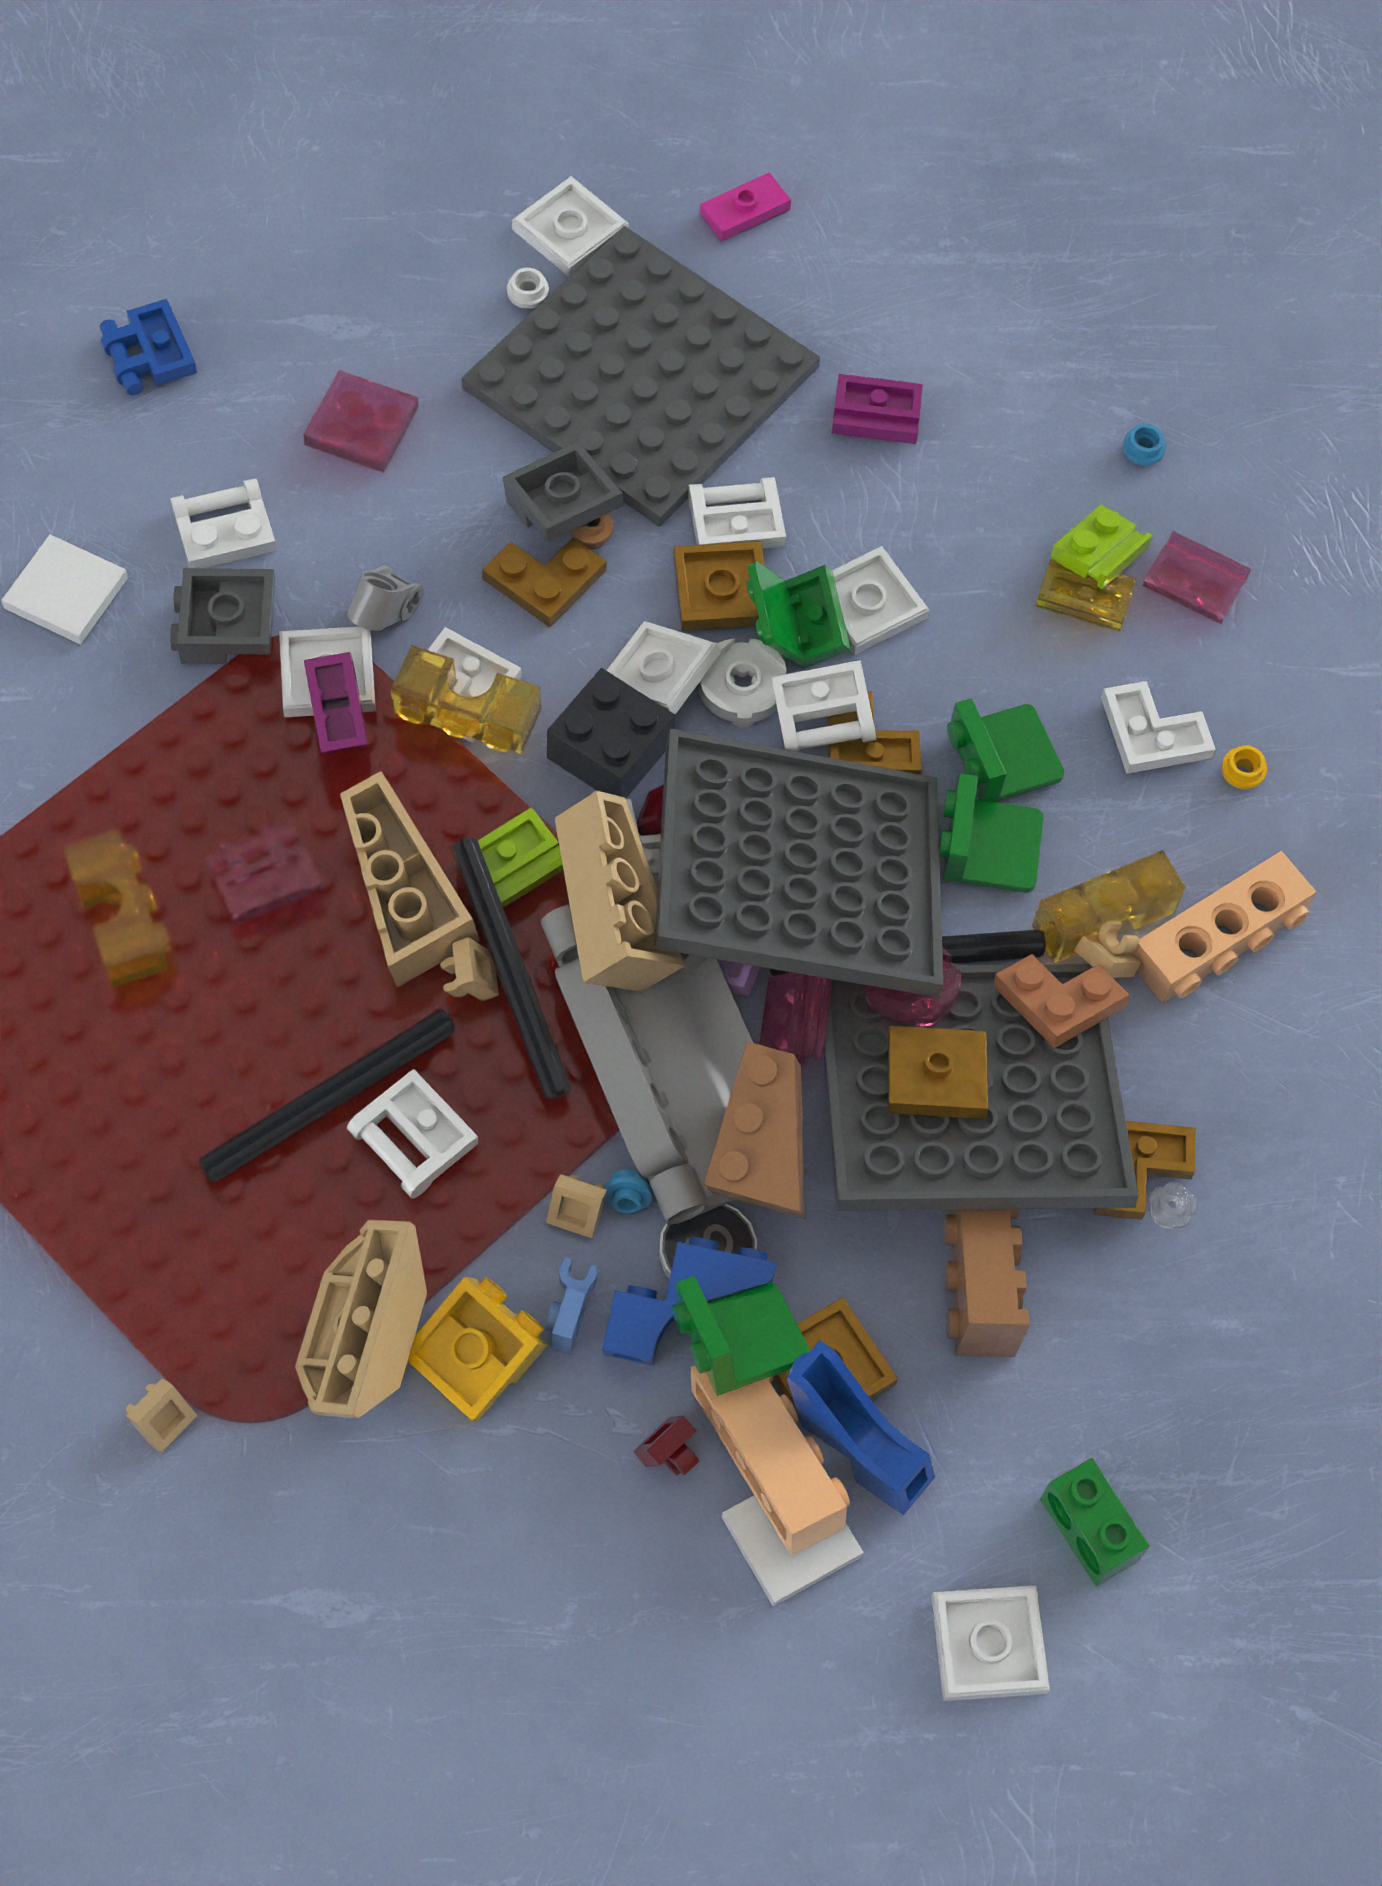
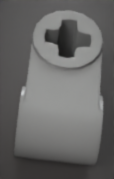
[347,565,424,631]

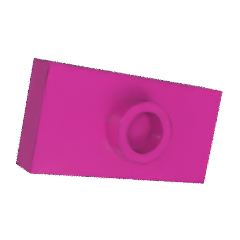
[699,172,791,242]

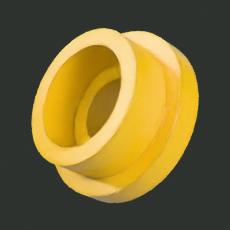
[1221,745,1267,789]

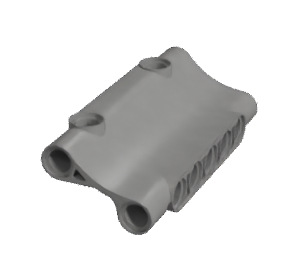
[540,876,807,1225]

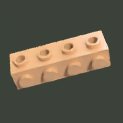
[691,1365,850,1556]

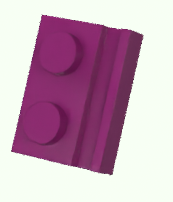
[831,374,923,444]

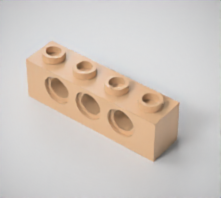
[1132,851,1317,1004]

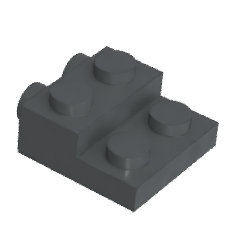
[503,442,624,542]
[170,568,275,664]

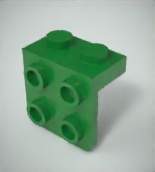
[746,561,851,668]
[947,698,1064,802]
[939,773,1043,893]
[672,1276,810,1396]

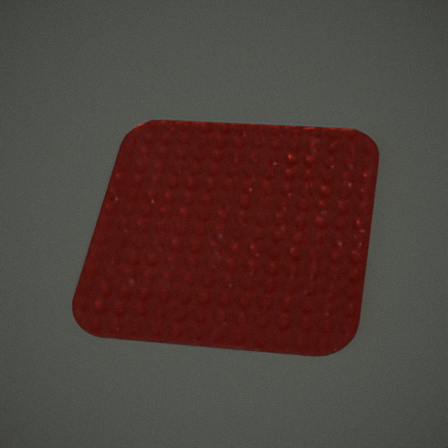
[0,635,684,1423]

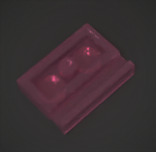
[1143,531,1251,624]
[759,972,832,1064]

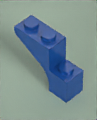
[602,1237,777,1366]
[787,1340,935,1515]

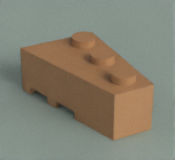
[704,1042,806,1220]

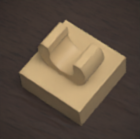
[1074,921,1142,978]
[440,937,499,1001]
[546,1174,607,1238]
[126,1378,198,1453]

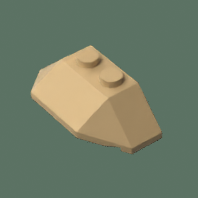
[295,1220,427,1419]

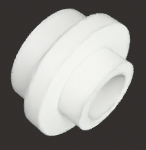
[507,268,549,309]

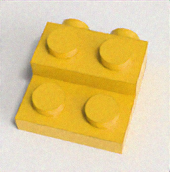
[408,1277,549,1422]

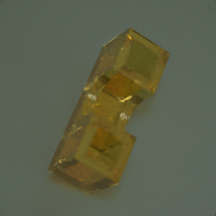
[391,645,541,754]
[63,829,172,988]
[1032,850,1186,963]

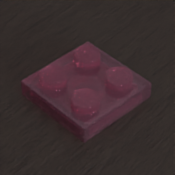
[303,370,419,473]

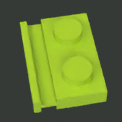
[1050,504,1153,589]
[454,807,563,908]

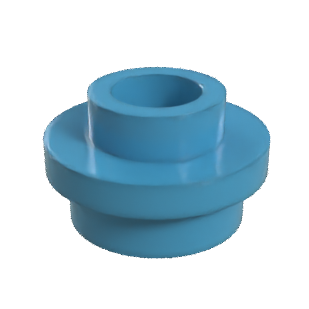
[1123,424,1166,465]
[604,1169,653,1214]

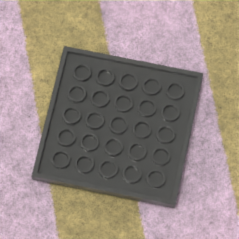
[462,226,820,527]
[654,729,943,997]
[817,964,1138,1211]

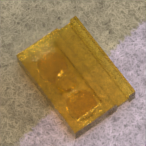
[1035,558,1136,631]

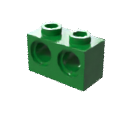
[1040,1458,1150,1587]

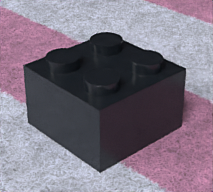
[547,667,675,799]

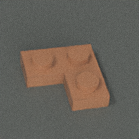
[993,954,1130,1048]

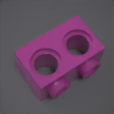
[303,652,369,755]

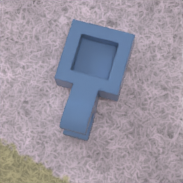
[545,1257,597,1355]

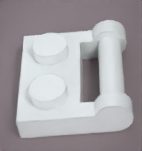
[688,477,786,549]
[170,478,277,568]
[771,660,876,752]
[347,1069,478,1198]

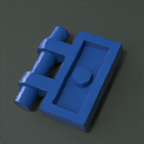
[99,299,197,395]

